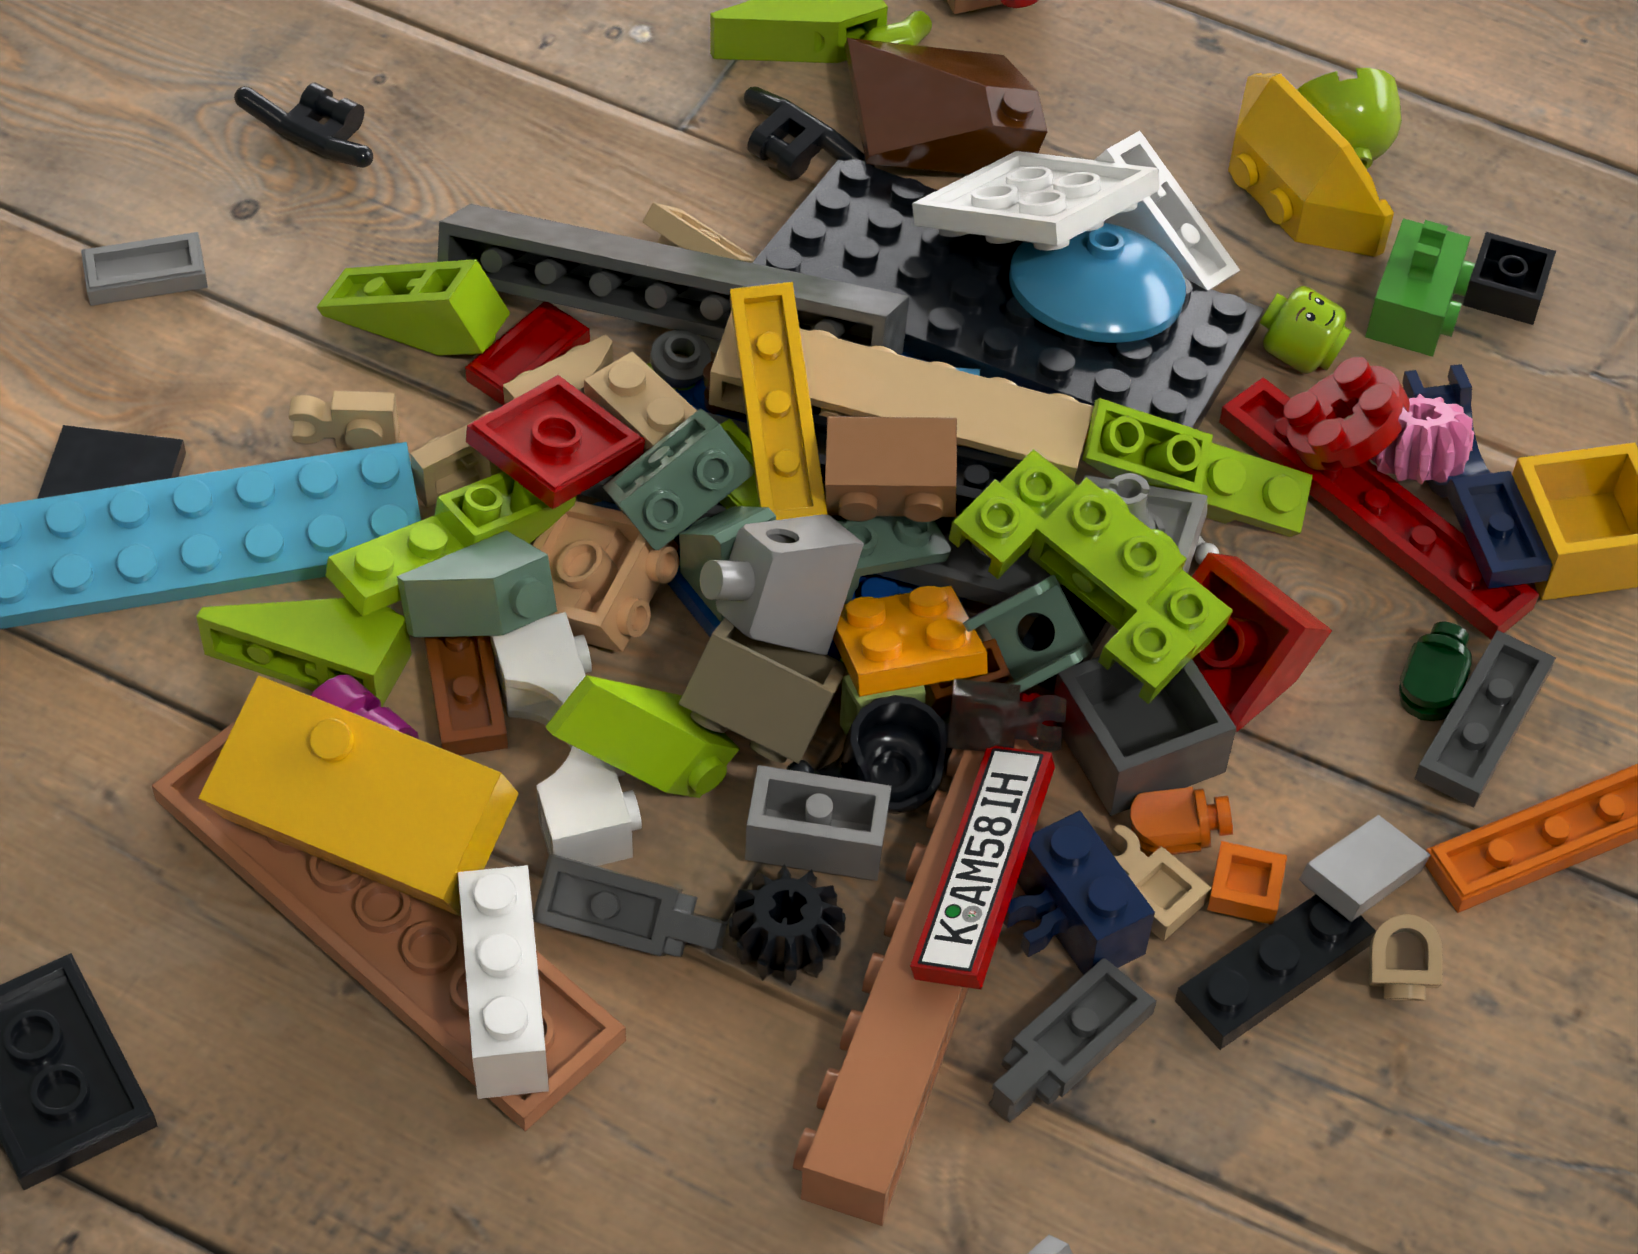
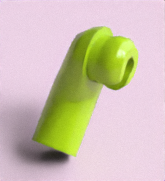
[863,11,932,45]

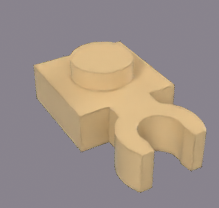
[289,391,400,450]
[1110,824,1212,942]

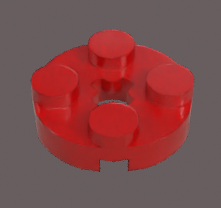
[1283,357,1410,471]

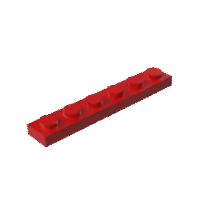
[1219,377,1539,640]

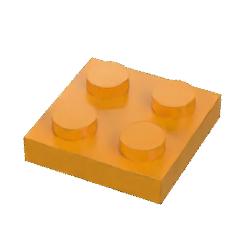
[833,586,988,697]

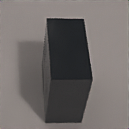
[1463,232,1556,325]

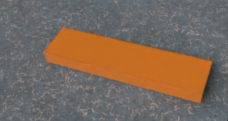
[1425,764,1638,913]

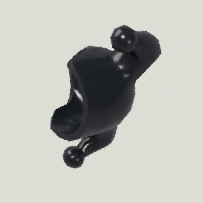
[787,693,976,814]

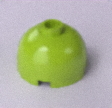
[1297,68,1402,169]

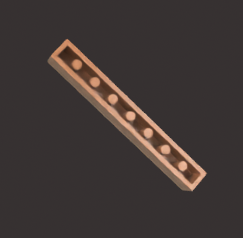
[793,717,1053,1226]

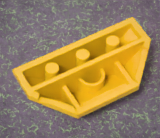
[1228,73,1394,257]

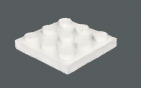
[912,151,1160,251]

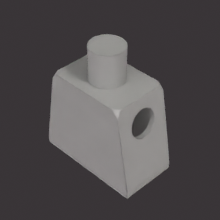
[700,514,864,655]

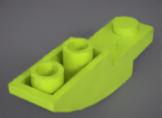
[1082,398,1313,537]
[325,471,577,616]

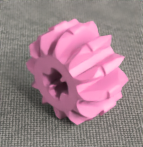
[1370,394,1474,484]

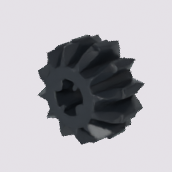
[729,864,846,986]

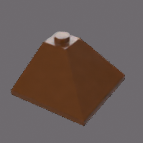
[844,38,1048,174]

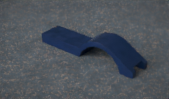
[1402,364,1553,589]

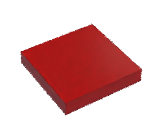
[466,375,645,509]

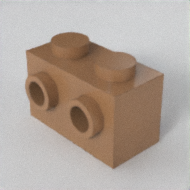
[825,416,957,522]

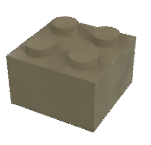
[679,618,847,764]

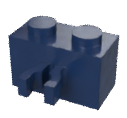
[1004,810,1155,975]

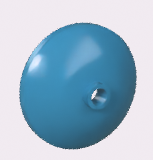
[1009,223,1186,343]

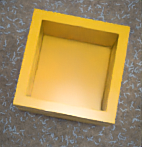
[1512,442,1638,601]

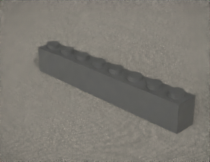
[437,204,909,355]

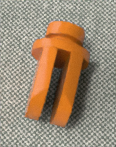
[1130,787,1233,857]

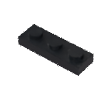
[1175,894,1376,1050]

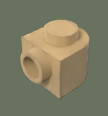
[1369,914,1442,1001]

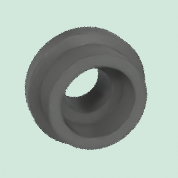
[650,330,711,389]

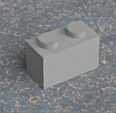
[745,765,891,881]

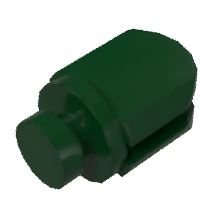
[1399,621,1472,721]

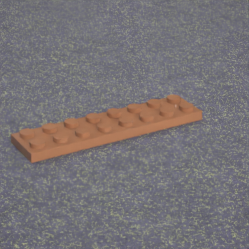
[152,720,626,1132]

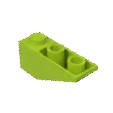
[710,0,888,63]

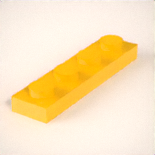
[730,282,827,520]

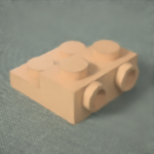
[532,501,679,653]

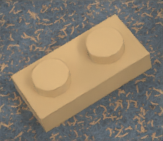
[642,202,756,263]
[584,351,697,453]

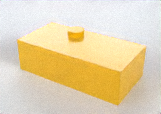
[198,675,519,917]

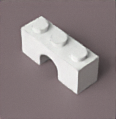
[458,865,549,1099]

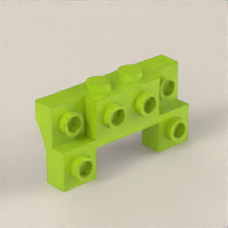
[948,449,1233,704]

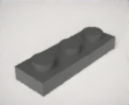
[1415,630,1556,808]

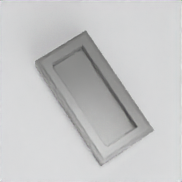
[81,232,208,306]
[1299,815,1430,922]

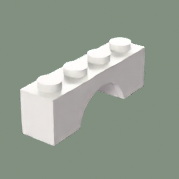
[491,612,642,866]

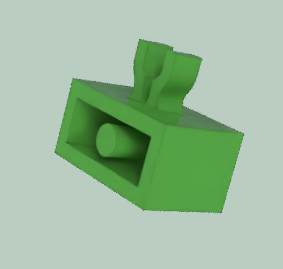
[1365,218,1475,357]

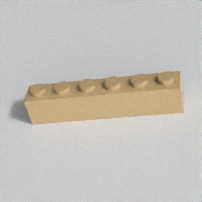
[709,312,1094,481]

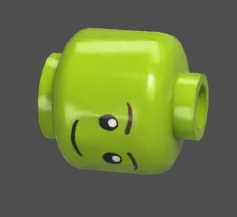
[1259,286,1352,374]

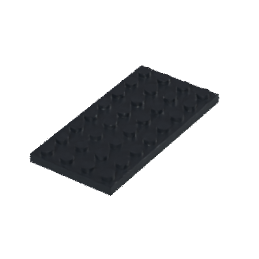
[752,157,1264,429]

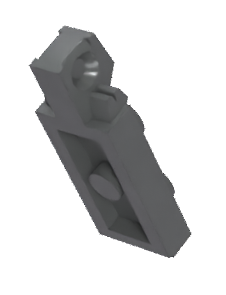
[533,855,728,957]
[989,958,1157,1123]

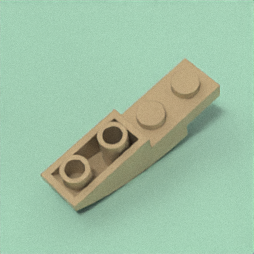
[410,334,613,508]

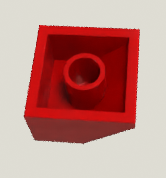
[1192,552,1332,732]

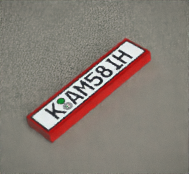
[910,745,1055,990]

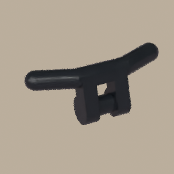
[234,82,374,168]
[744,86,875,180]

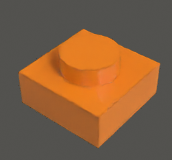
[1207,841,1287,924]

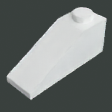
[1095,131,1240,291]

